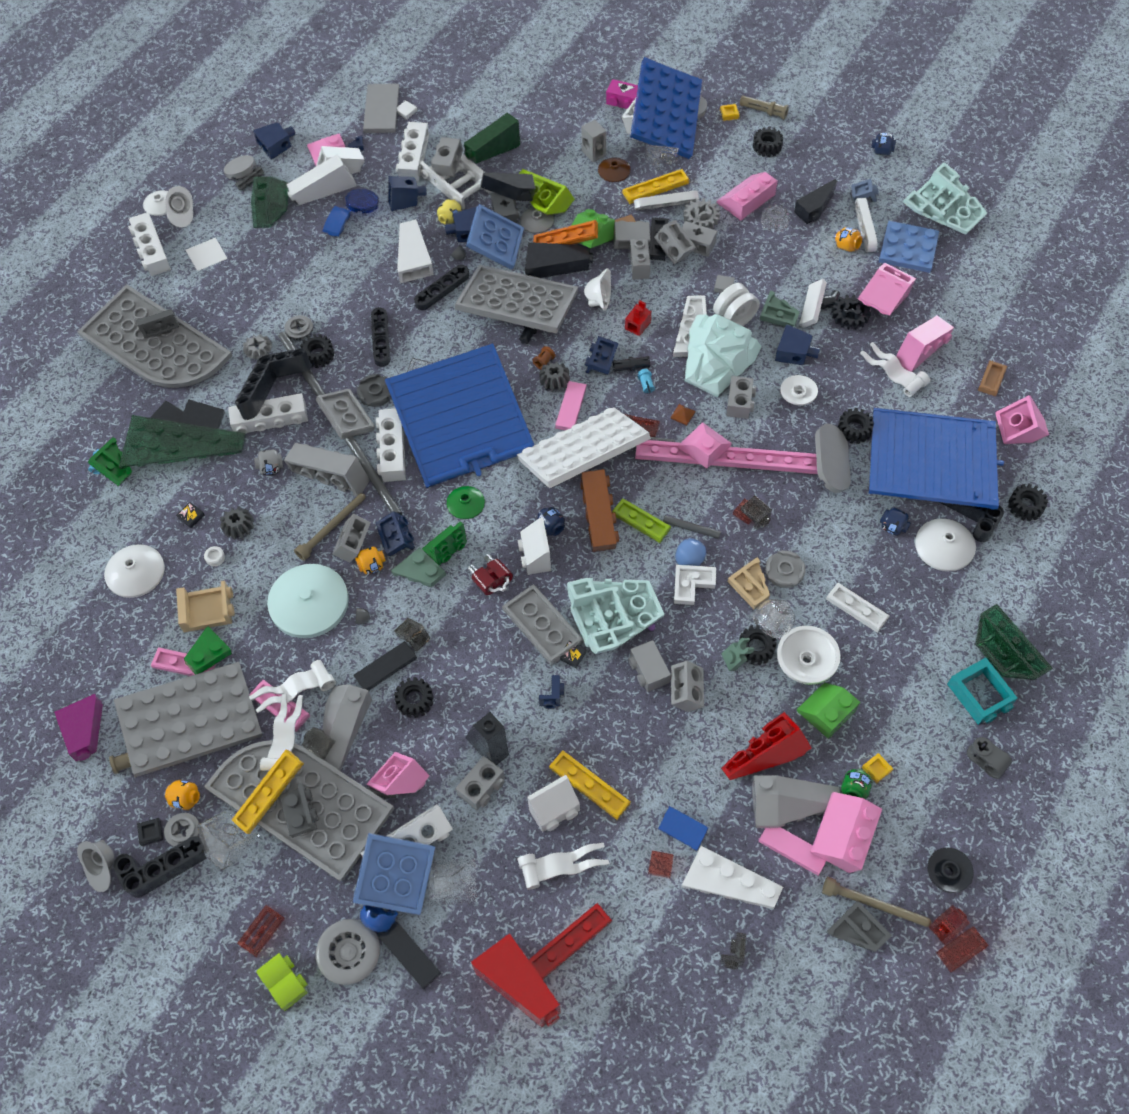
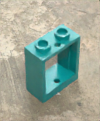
[947,657,1018,725]

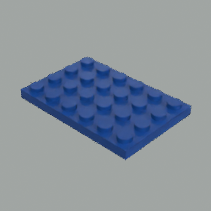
[630,57,702,159]

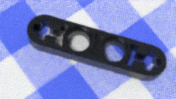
[414,265,469,310]
[371,307,391,367]

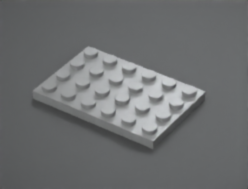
[455,264,578,334]
[114,662,262,777]

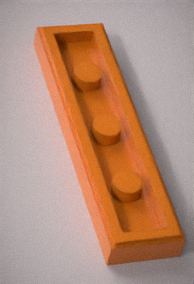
[533,220,598,244]

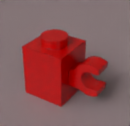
[625,300,652,336]

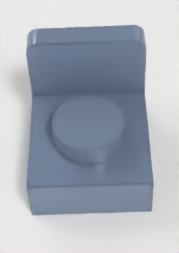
[851,179,879,202]

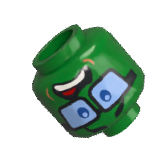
[841,769,873,800]

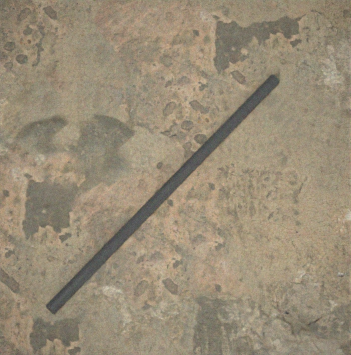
[278,332,402,515]

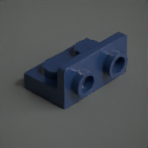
[584,336,619,375]
[376,511,415,557]

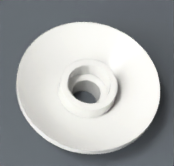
[143,191,168,216]
[780,375,818,405]

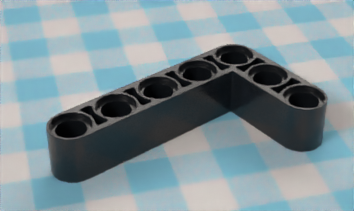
[235,348,312,420]

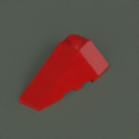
[721,712,812,780]

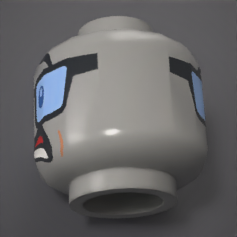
[254,449,283,475]

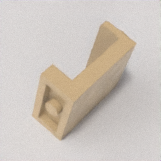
[176,581,235,632]

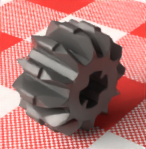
[539,361,570,392]
[220,506,254,540]

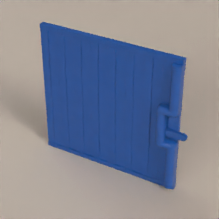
[385,343,535,488]
[869,408,1004,509]

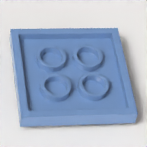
[466,204,524,270]
[879,221,939,273]
[353,833,435,915]

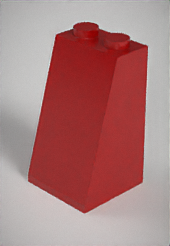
[471,933,561,1027]

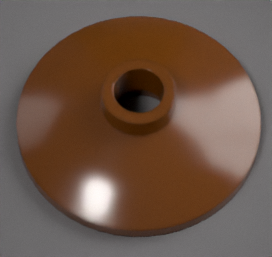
[598,157,631,182]

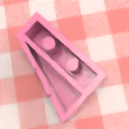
[896,316,954,372]

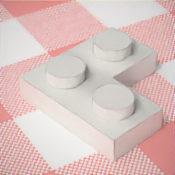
[674,565,716,605]

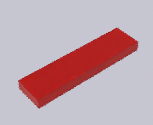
[529,903,612,980]

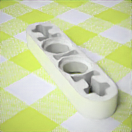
[634,191,699,210]
[855,198,877,252]

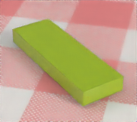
[612,498,671,543]

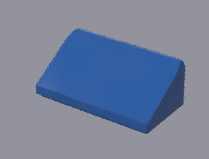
[658,806,708,851]

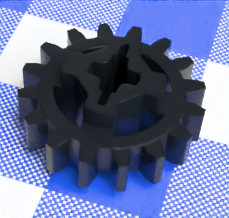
[831,295,872,330]

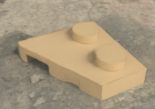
[727,557,770,609]

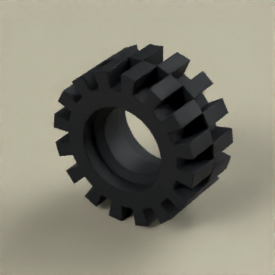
[753,127,783,157]
[300,334,334,368]
[837,408,874,444]
[1008,484,1048,521]
[739,625,777,665]
[394,677,434,718]

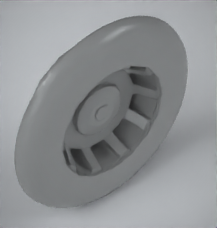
[316,919,380,985]

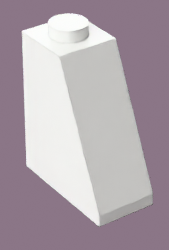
[316,146,364,174]

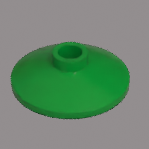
[447,486,485,519]

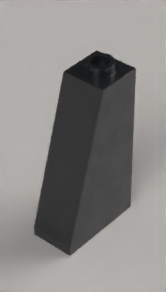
[525,242,593,278]
[466,712,509,766]

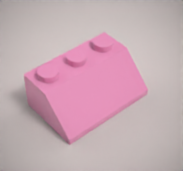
[717,172,778,221]
[811,792,882,873]

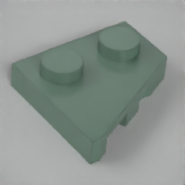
[760,290,800,328]
[391,547,446,587]

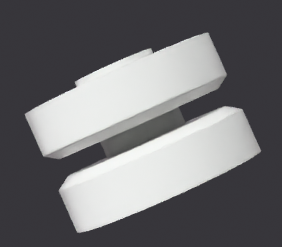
[713,283,760,326]

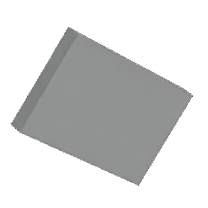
[316,388,375,439]

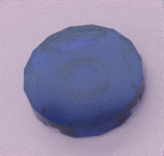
[345,189,379,214]

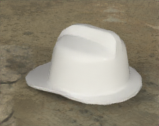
[166,186,193,228]

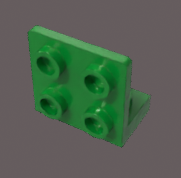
[422,521,467,565]

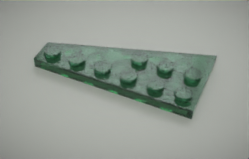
[119,415,246,469]

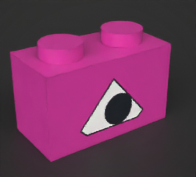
[606,79,638,109]

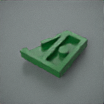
[88,437,132,486]
[184,626,232,675]

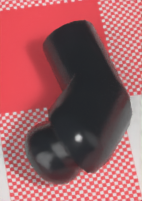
[821,290,840,309]

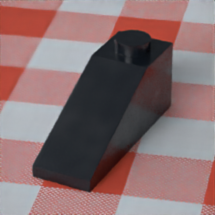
[480,172,536,201]
[794,179,837,224]

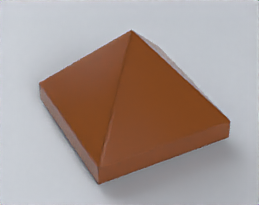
[671,404,696,426]

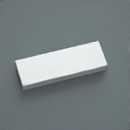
[799,279,827,328]
[826,583,889,633]

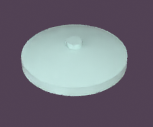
[267,564,349,638]

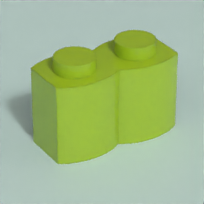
[256,953,308,1011]

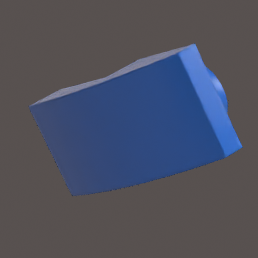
[322,206,351,237]

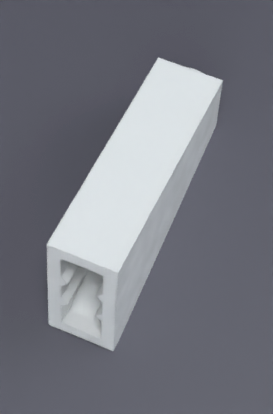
[287,154,357,205]
[397,219,434,283]

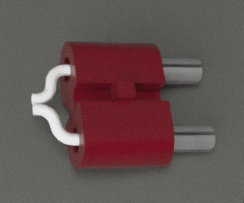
[468,554,513,595]

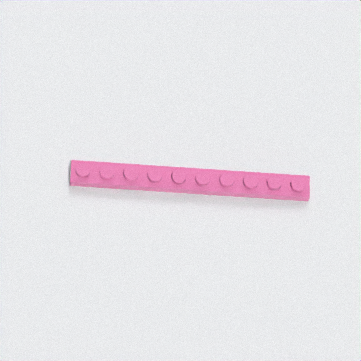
[635,440,818,474]

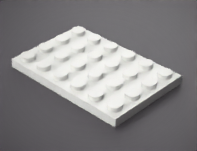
[517,407,651,488]

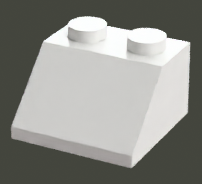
[518,518,551,575]
[527,775,580,832]

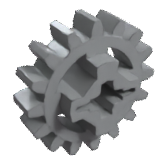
[683,198,720,229]

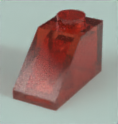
[929,905,970,945]

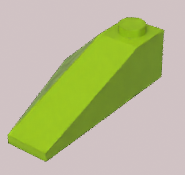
[519,169,575,215]

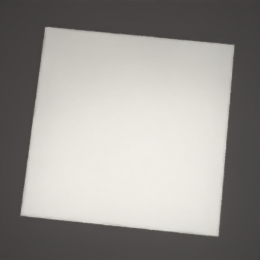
[186,238,227,271]

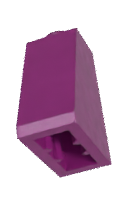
[54,694,103,761]

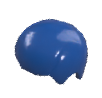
[360,905,398,932]

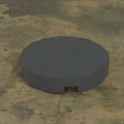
[357,374,391,407]

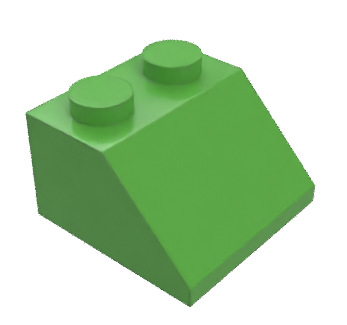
[571,209,615,248]
[796,682,860,739]

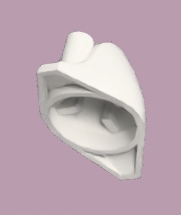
[584,269,611,311]

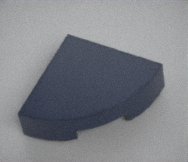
[347,136,364,151]

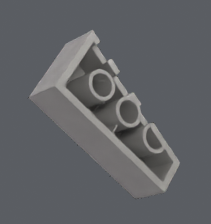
[284,443,370,497]

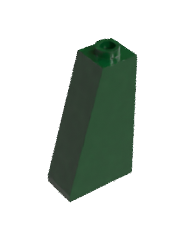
[464,112,520,164]

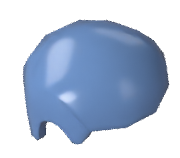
[675,538,706,566]

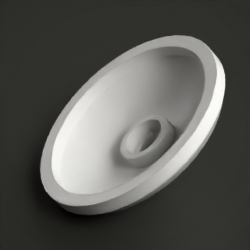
[915,519,976,571]
[104,544,165,598]
[777,626,840,684]

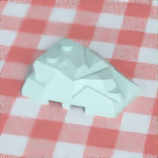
[903,163,987,235]
[685,314,762,397]
[567,578,665,654]

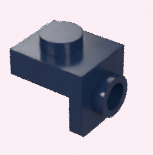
[539,675,564,709]

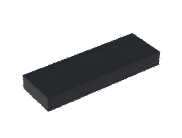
[649,218,669,261]
[353,641,417,691]
[378,921,441,990]

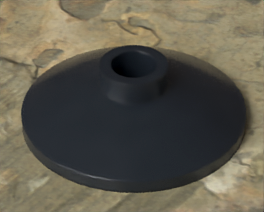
[927,847,974,893]

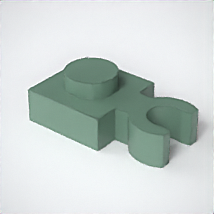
[721,638,754,671]

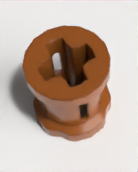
[532,346,556,370]

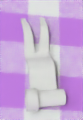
[860,342,930,397]
[249,660,336,713]
[260,694,303,771]
[518,843,609,890]

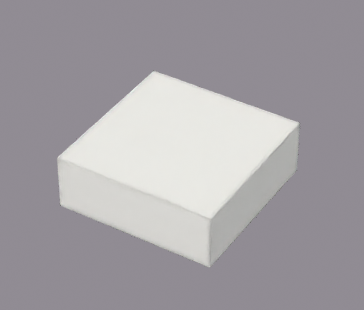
[397,101,418,119]

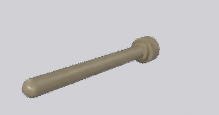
[294,493,366,561]
[822,876,931,927]

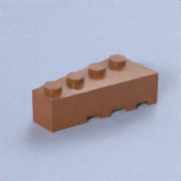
[580,469,619,552]

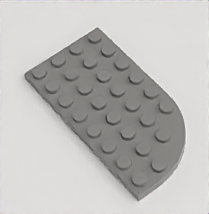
[77,284,233,388]
[204,740,395,883]

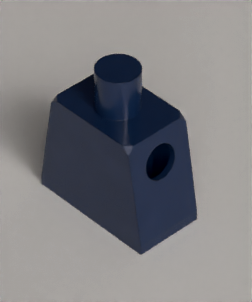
[253,122,296,160]
[388,176,427,212]
[444,207,477,242]
[775,325,821,365]

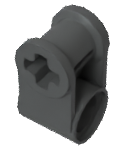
[967,737,1012,779]

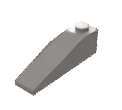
[320,684,372,771]
[752,775,840,828]

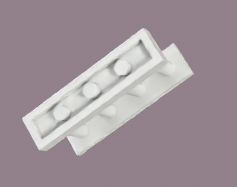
[420,153,491,210]

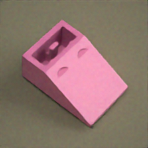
[858,263,916,316]

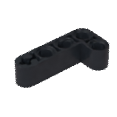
[939,502,1004,542]
[113,836,210,898]

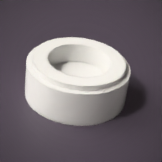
[204,546,225,566]

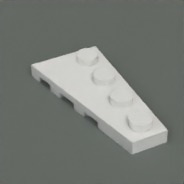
[673,296,707,357]
[681,846,783,909]

